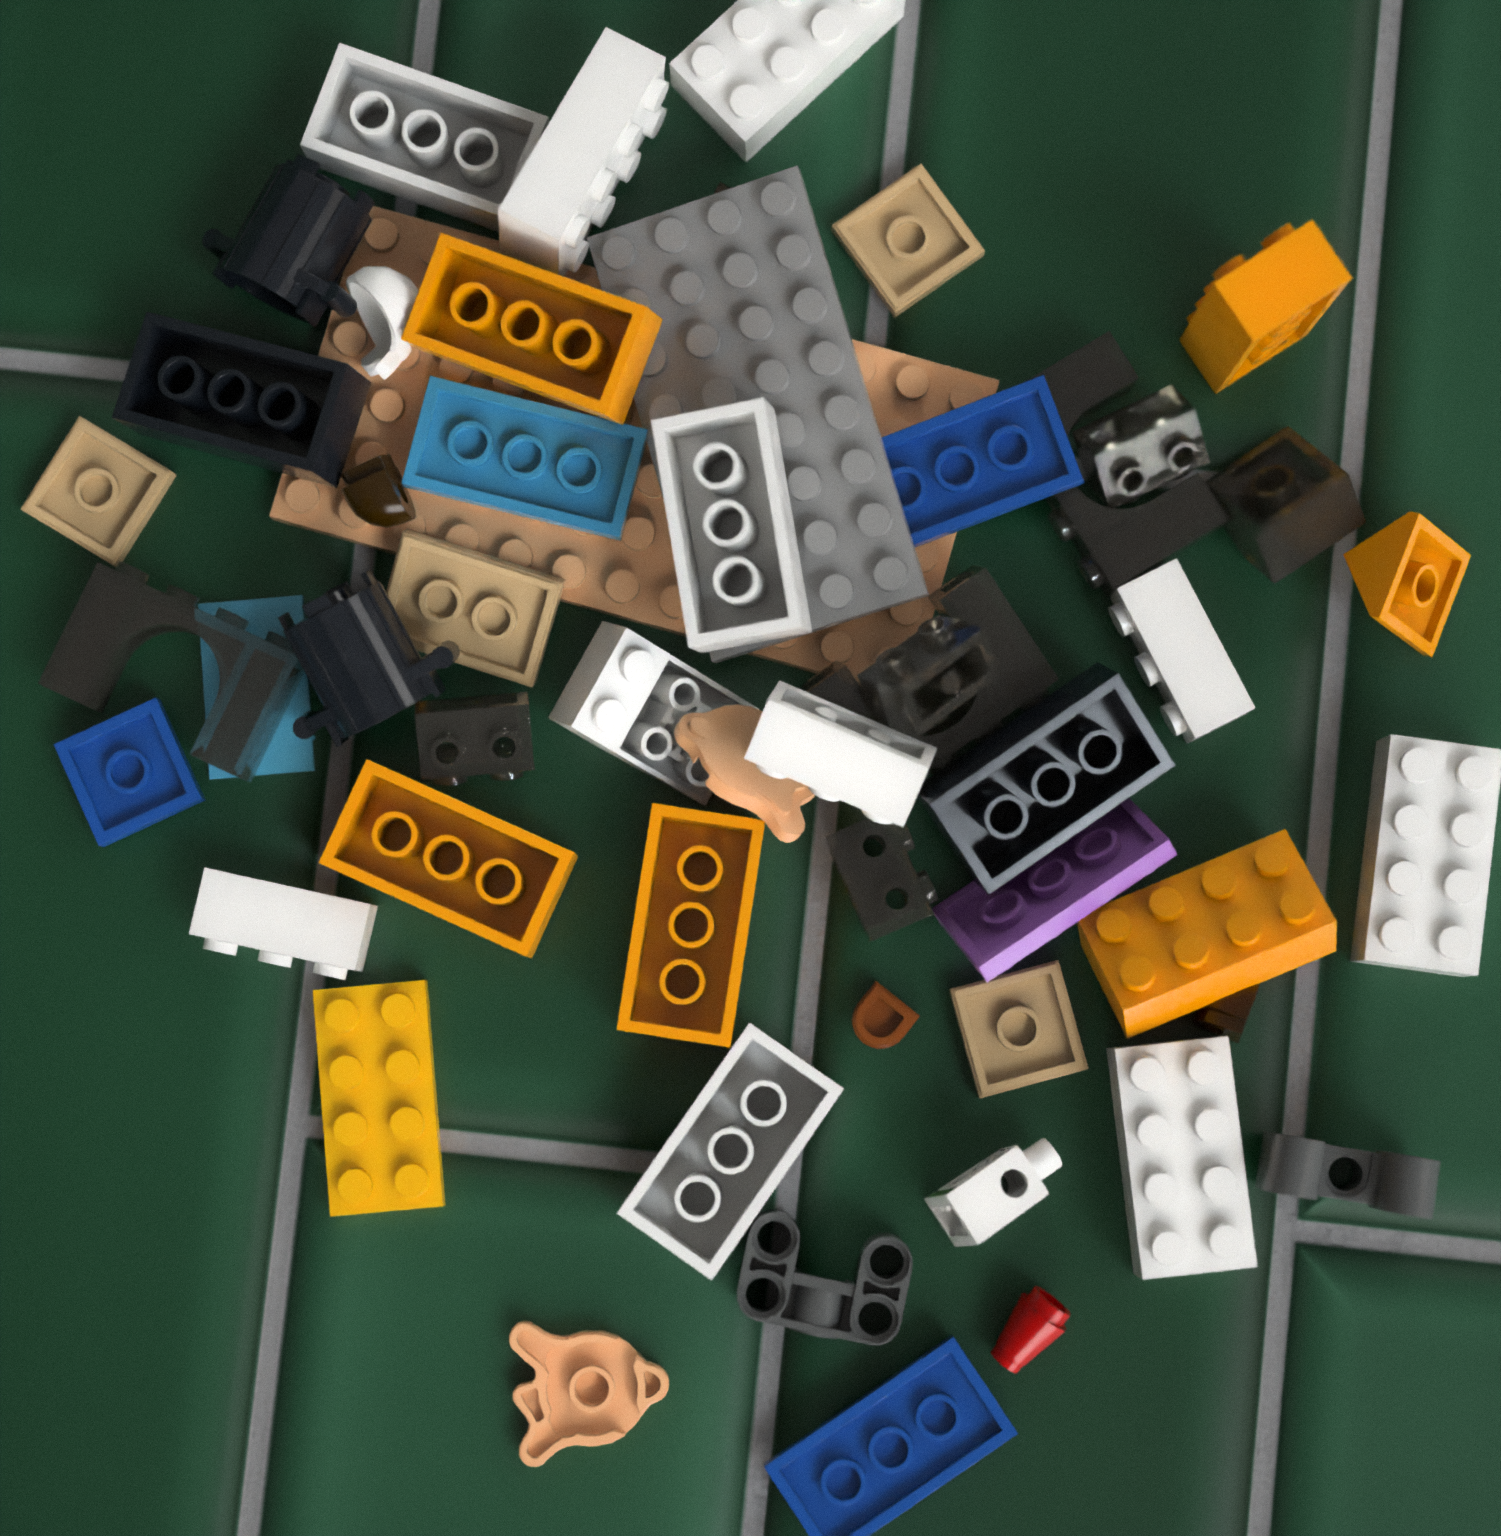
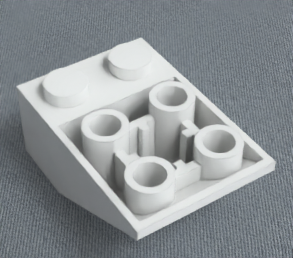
[548,621,759,806]

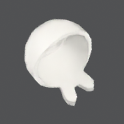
[346,266,419,380]

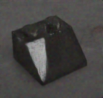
[1197,426,1366,584]

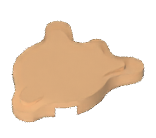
[674,704,815,843]
[509,1320,669,1467]

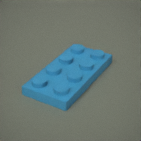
[401,376,648,541]

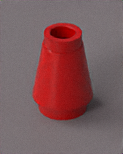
[990,1286,1071,1374]

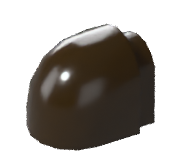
[341,454,416,528]
[1193,983,1261,1044]

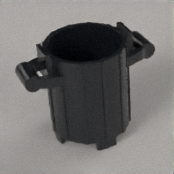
[202,154,375,327]
[278,569,460,747]

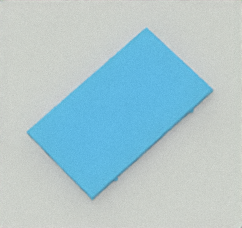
[198,595,315,780]

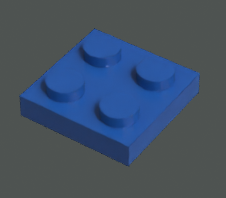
[53,697,205,847]

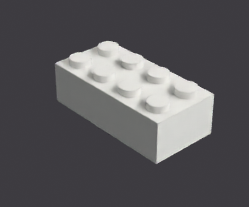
[669,0,906,162]
[498,27,669,277]
[300,43,549,232]
[651,398,812,653]
[1350,734,1501,977]
[617,1023,844,1280]
[1106,1036,1257,1280]

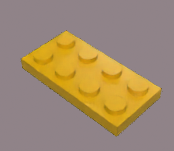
[313,980,446,1217]

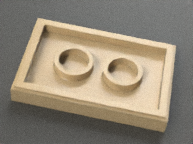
[386,529,566,687]

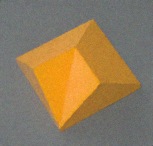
[1343,511,1471,657]

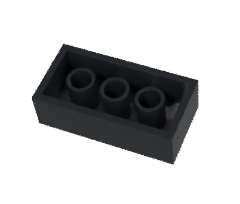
[112,312,371,488]
[917,662,1175,895]

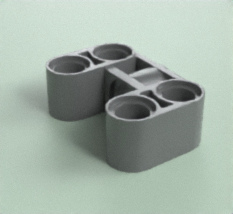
[1255,1131,1441,1219]
[737,1209,912,1345]

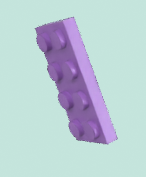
[931,798,1177,982]

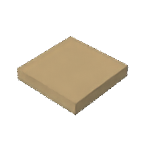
[831,163,985,318]
[21,416,177,568]
[949,960,1089,1098]

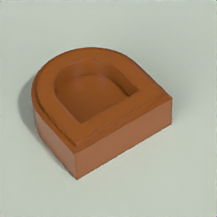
[852,981,920,1049]

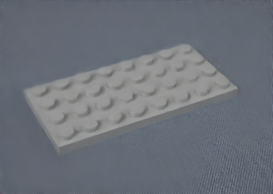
[587,166,929,663]

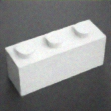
[1108,558,1255,744]
[744,680,937,827]
[189,867,378,980]

